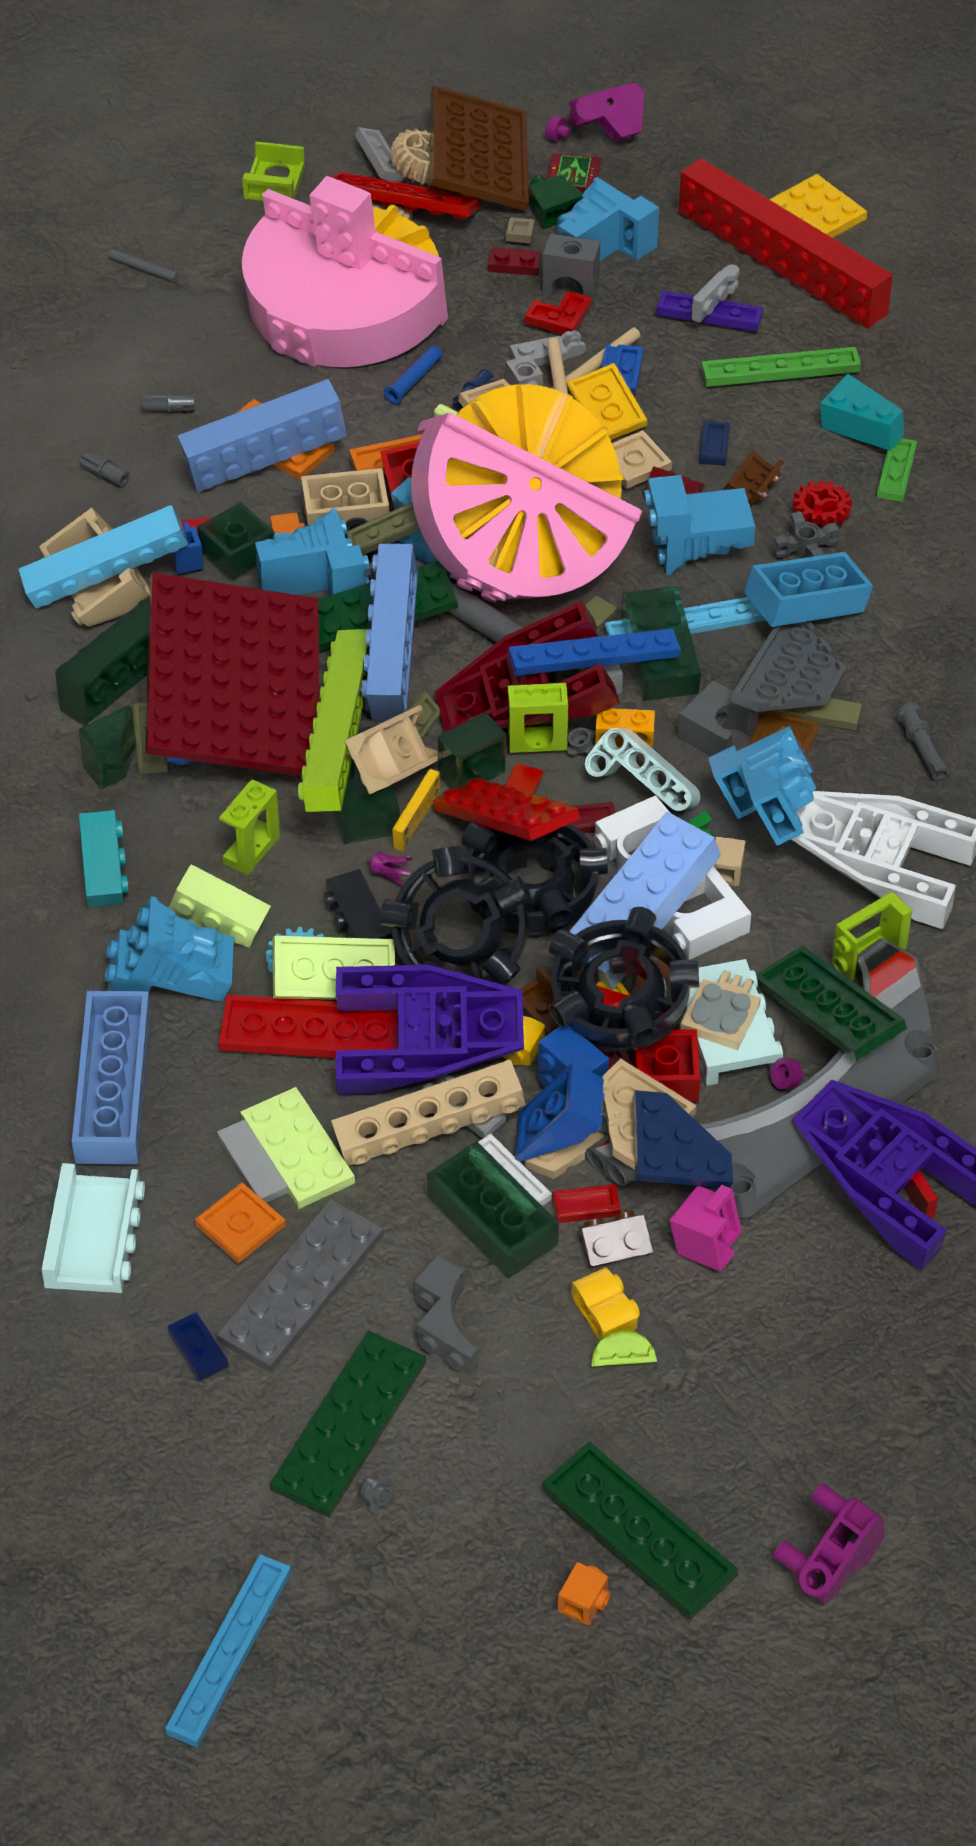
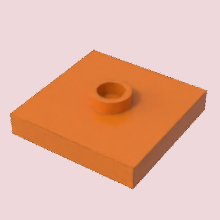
[195,1182,286,1264]

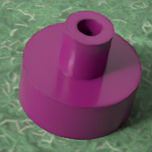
[545,115,571,142]
[771,1058,804,1090]

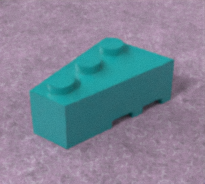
[820,374,904,451]
[79,810,129,907]

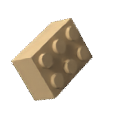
[301,468,389,526]

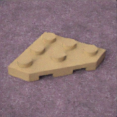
[602,1059,696,1170]

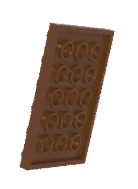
[431,86,529,211]

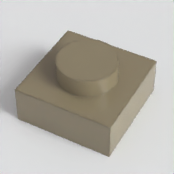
[506,217,535,244]

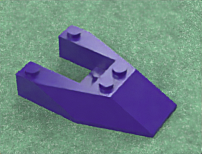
[336,965,524,1095]
[792,1080,976,1270]

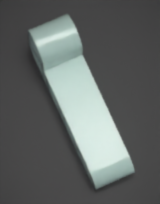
[585,728,700,811]

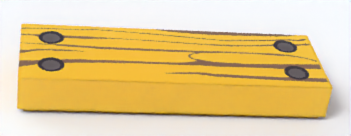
[393,769,440,852]

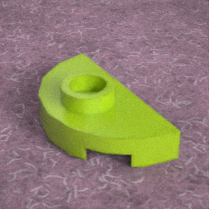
[591,1329,657,1366]

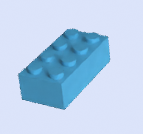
[744,552,873,627]

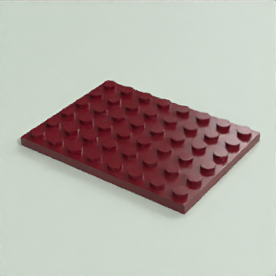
[145,572,319,776]

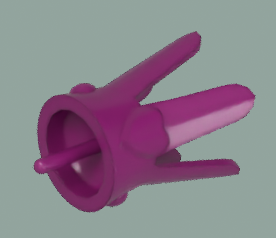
[367,851,413,886]

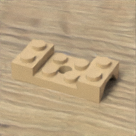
[345,705,444,794]

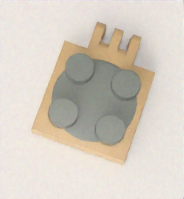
[680,970,761,1051]

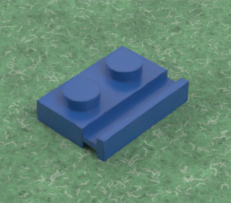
[601,343,644,395]

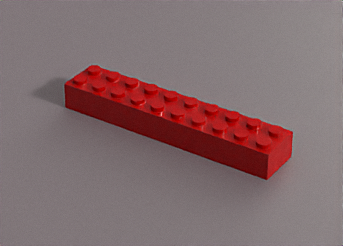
[679,158,893,329]

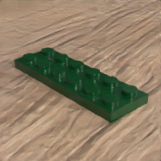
[318,561,459,652]
[756,945,907,1060]
[270,1331,426,1518]
[542,1441,738,1620]

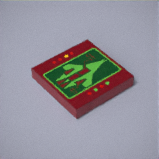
[547,153,601,193]

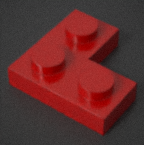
[524,291,592,335]

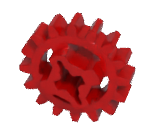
[792,479,852,528]

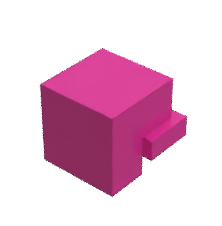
[669,1185,742,1272]

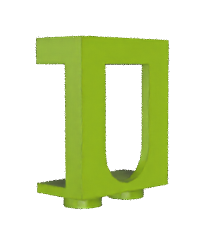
[243,141,305,201]
[508,683,568,753]
[219,779,280,875]
[832,891,912,981]

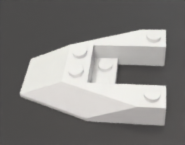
[791,791,976,929]

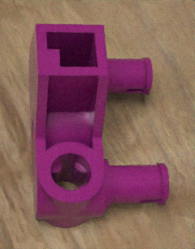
[566,83,644,143]
[773,1483,885,1604]

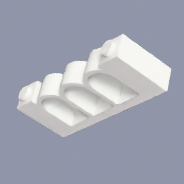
[593,795,751,960]

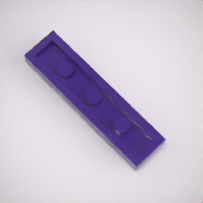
[657,290,763,332]

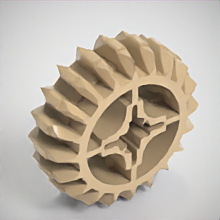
[390,128,432,187]

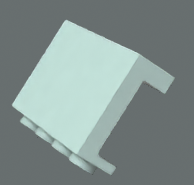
[683,959,783,1086]
[42,1163,145,1293]

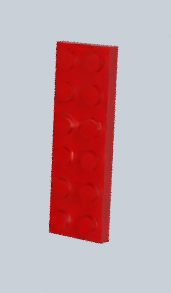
[331,171,482,219]
[433,778,580,841]
[219,995,399,1058]

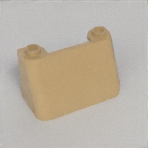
[39,507,150,627]

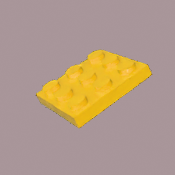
[769,174,867,238]

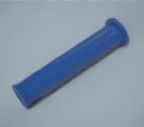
[384,345,443,405]

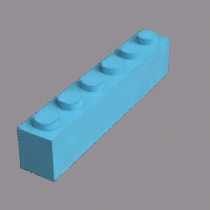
[19,505,189,609]

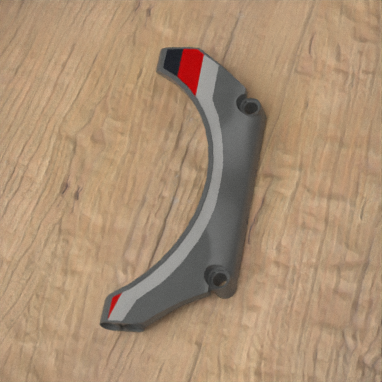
[586,938,939,1218]

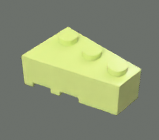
[169,864,271,948]

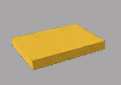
[566,363,648,440]

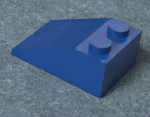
[515,1062,605,1162]

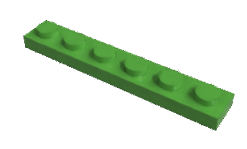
[701,347,861,387]

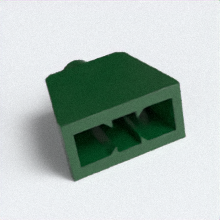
[529,175,583,230]

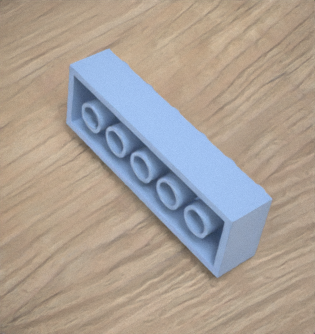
[570,812,721,990]

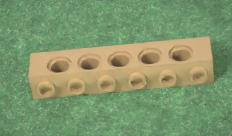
[331,1059,526,1166]

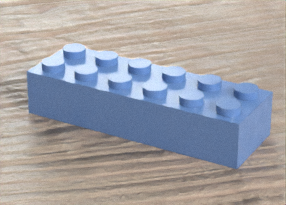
[177,379,347,493]
[362,544,418,722]
[72,991,151,1164]

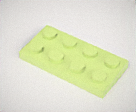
[272,936,395,1000]
[240,1087,355,1209]

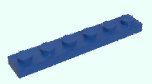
[507,628,681,676]

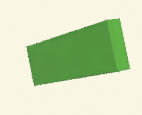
[877,438,917,502]

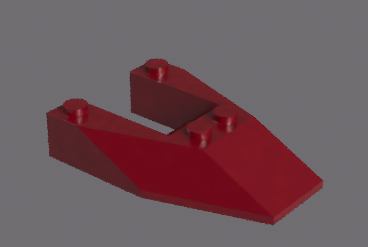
[435,601,620,737]

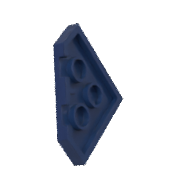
[633,1090,733,1188]

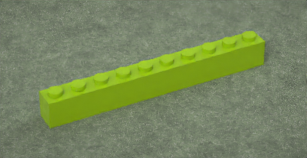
[298,629,369,812]

